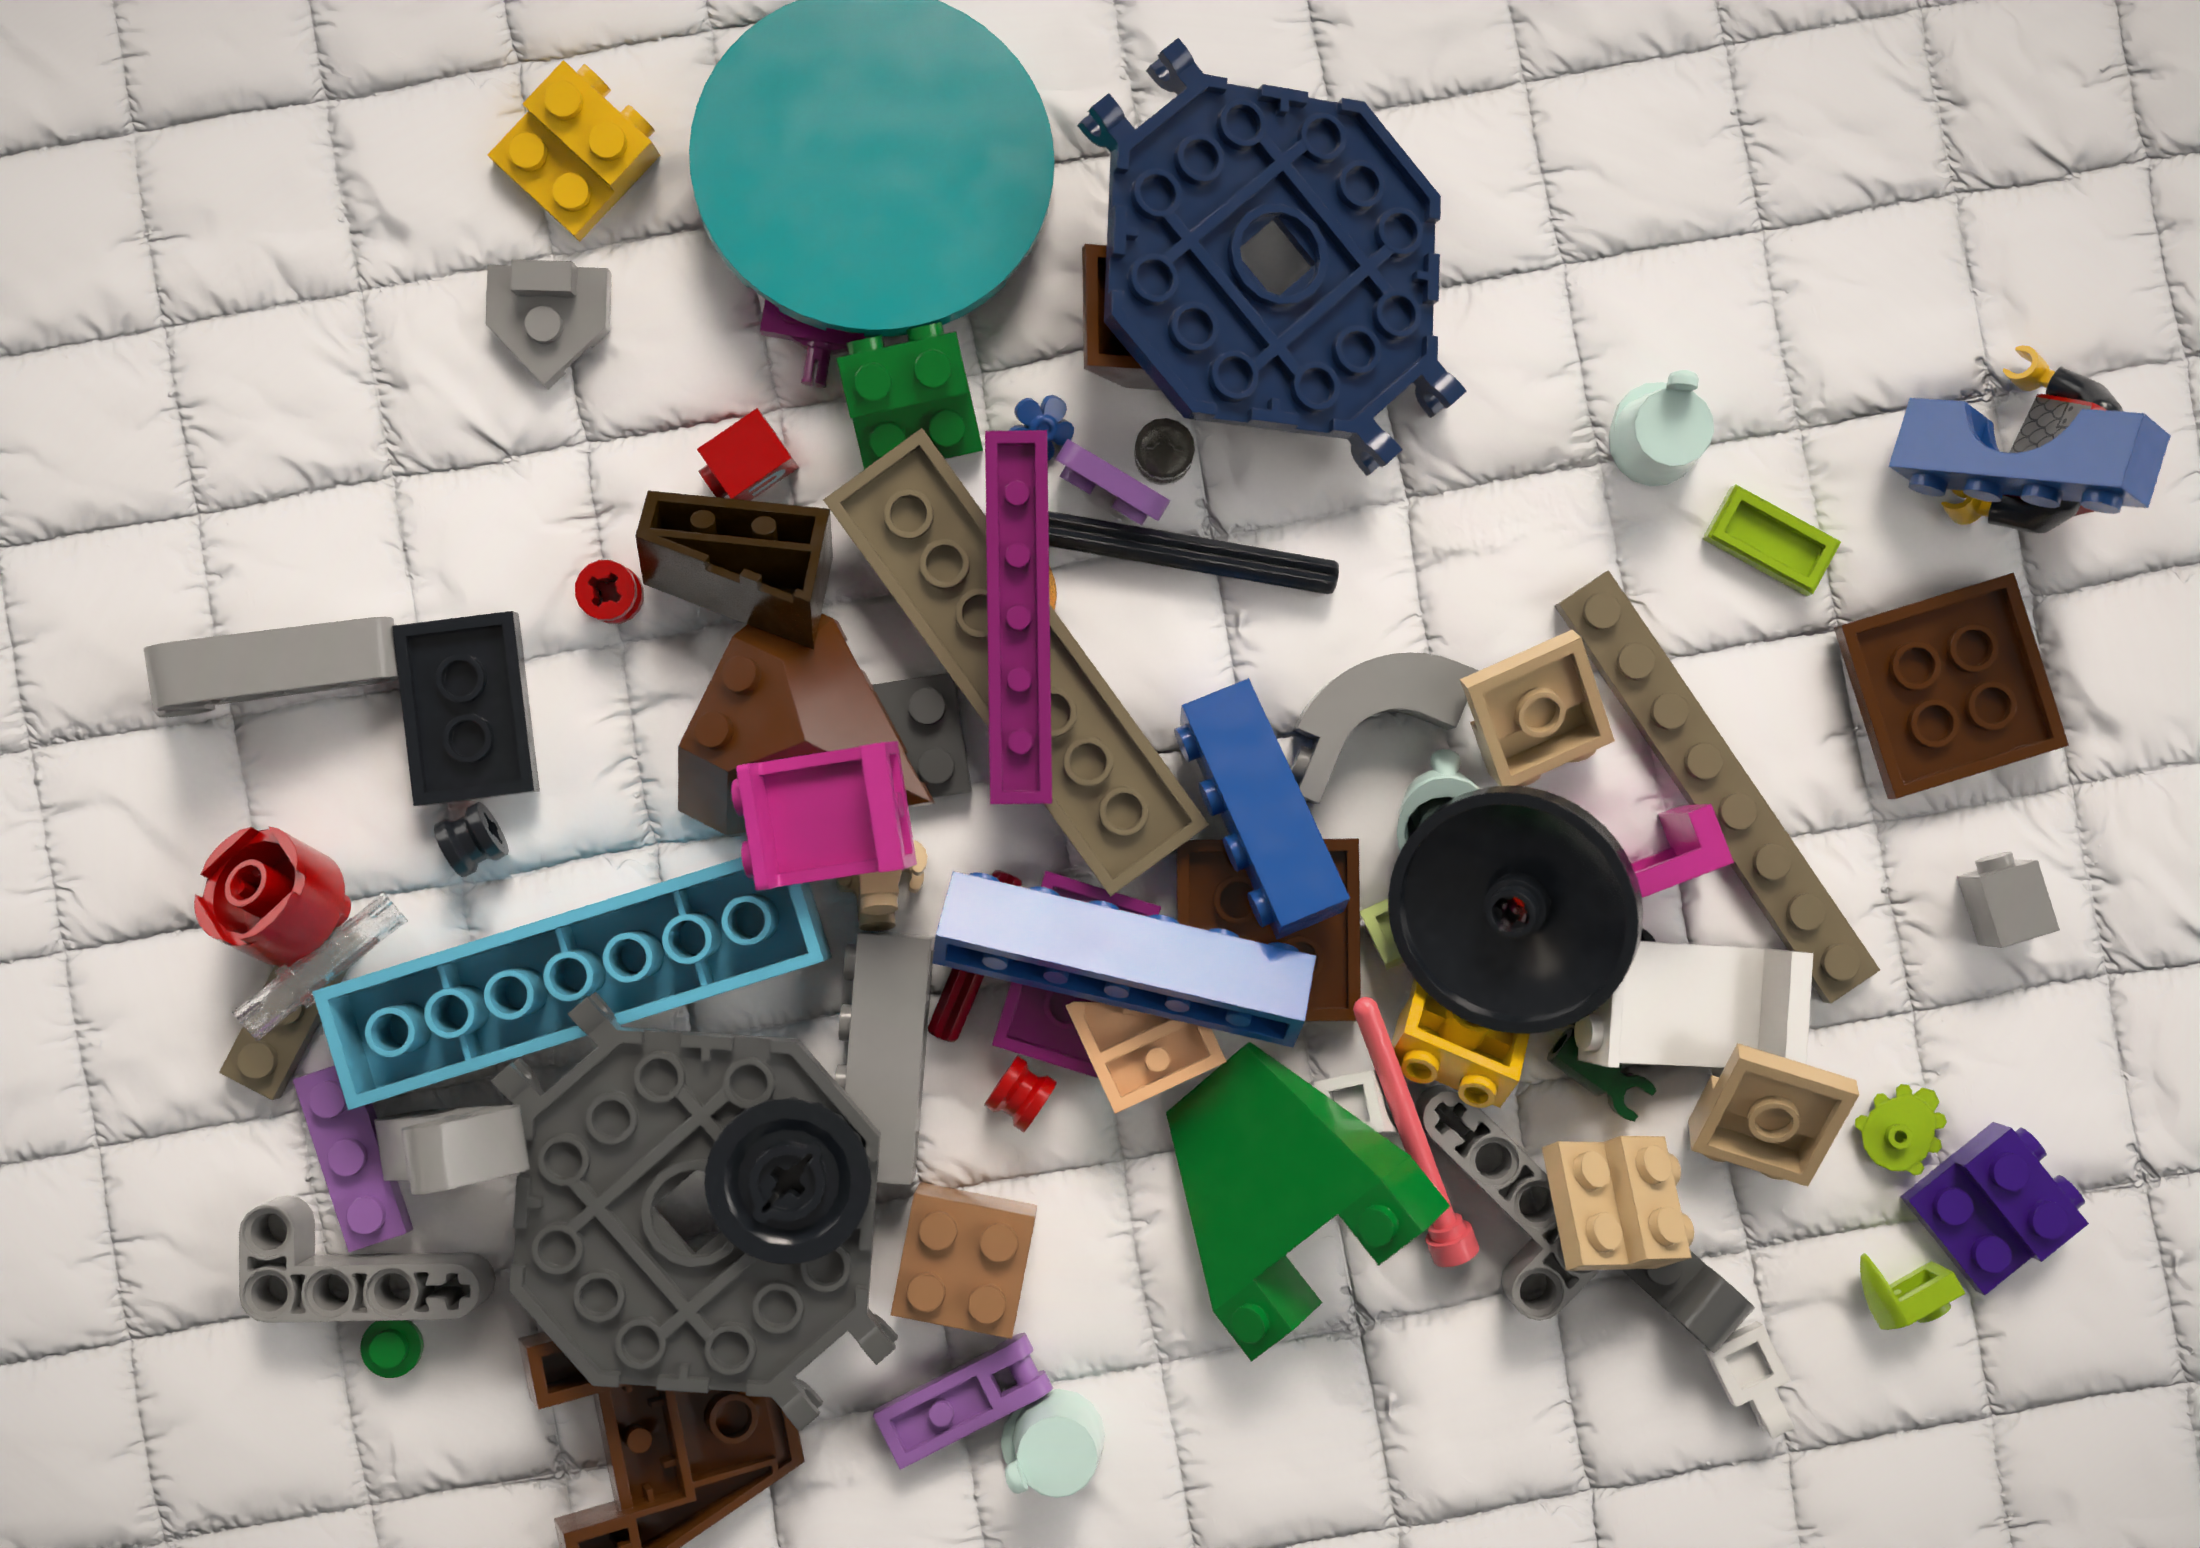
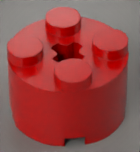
[194,826,351,969]

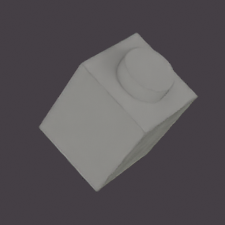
[1957,851,2060,948]

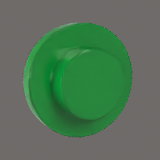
[360,1320,424,1378]

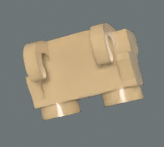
[836,839,928,931]

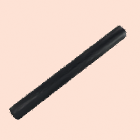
[1048,511,1339,594]

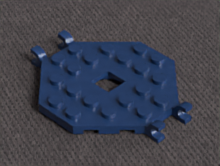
[1077,37,1467,476]

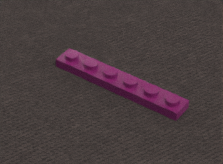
[985,430,1052,804]

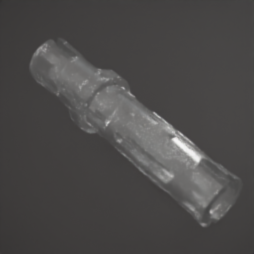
[232,891,408,1042]

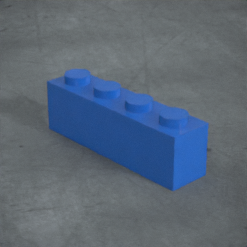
[1174,678,1350,939]

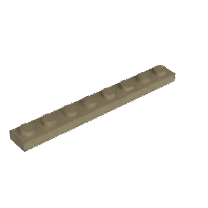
[1555,570,1880,1004]

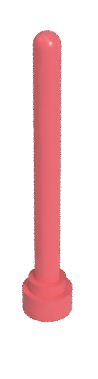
[1353,997,1479,1267]

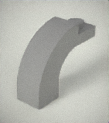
[1291,652,1479,804]

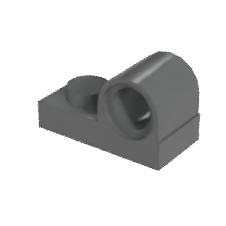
[1621,1250,1755,1353]

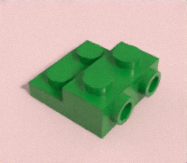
[836,322,983,470]

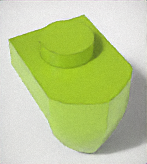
[1860,1253,1966,1330]

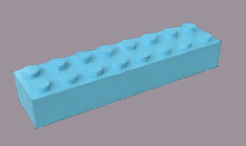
[312,857,832,1110]

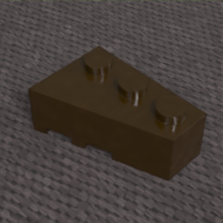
[635,490,833,649]

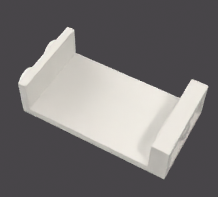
[1574,941,1813,1068]

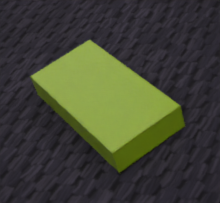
[1702,484,1841,596]

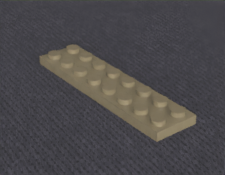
[823,428,1209,897]

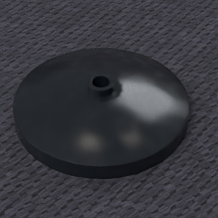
[1388,786,1643,1034]

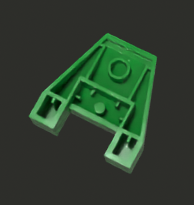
[1166,1042,1450,1362]

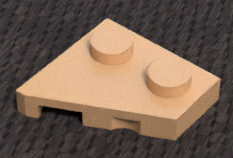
[1065,1002,1227,1114]

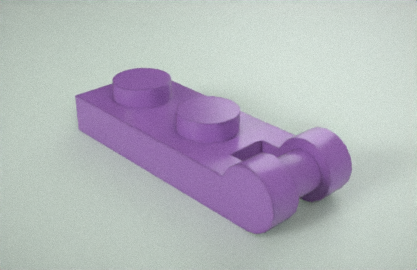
[873,1332,1053,1470]

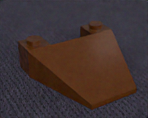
[518,1331,805,1548]

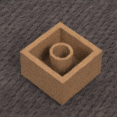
[890,1182,1037,1339]

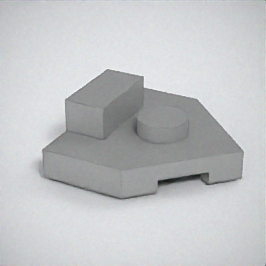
[485,260,612,390]

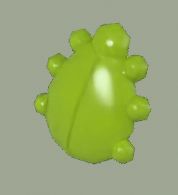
[1855,1084,1947,1176]

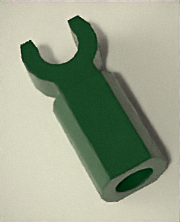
[1547,1027,1657,1122]

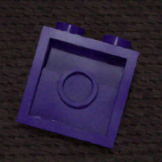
[1900,1122,2089,1295]

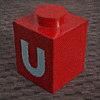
[697,408,799,501]

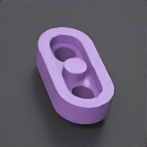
[1055,439,1171,526]

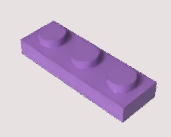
[292,1065,413,1252]

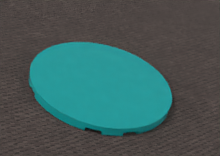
[689,0,1055,337]

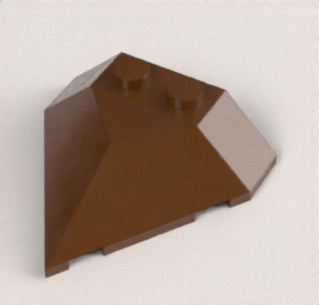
[678,613,935,837]

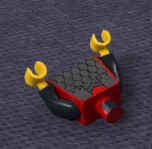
[1941,345,2124,533]

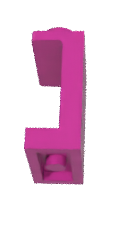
[731,741,917,891]
[1631,804,1734,898]

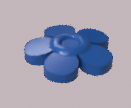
[1009,395,1074,461]

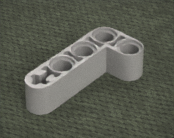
[143,616,398,717]
[1415,1084,1600,1321]
[374,1105,530,1195]
[239,1195,496,1323]

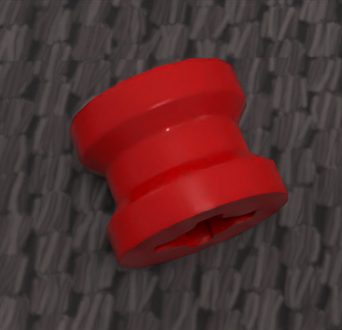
[575,560,644,624]
[983,1055,1057,1133]

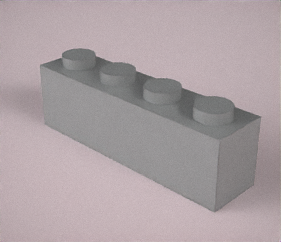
[834,931,935,1185]

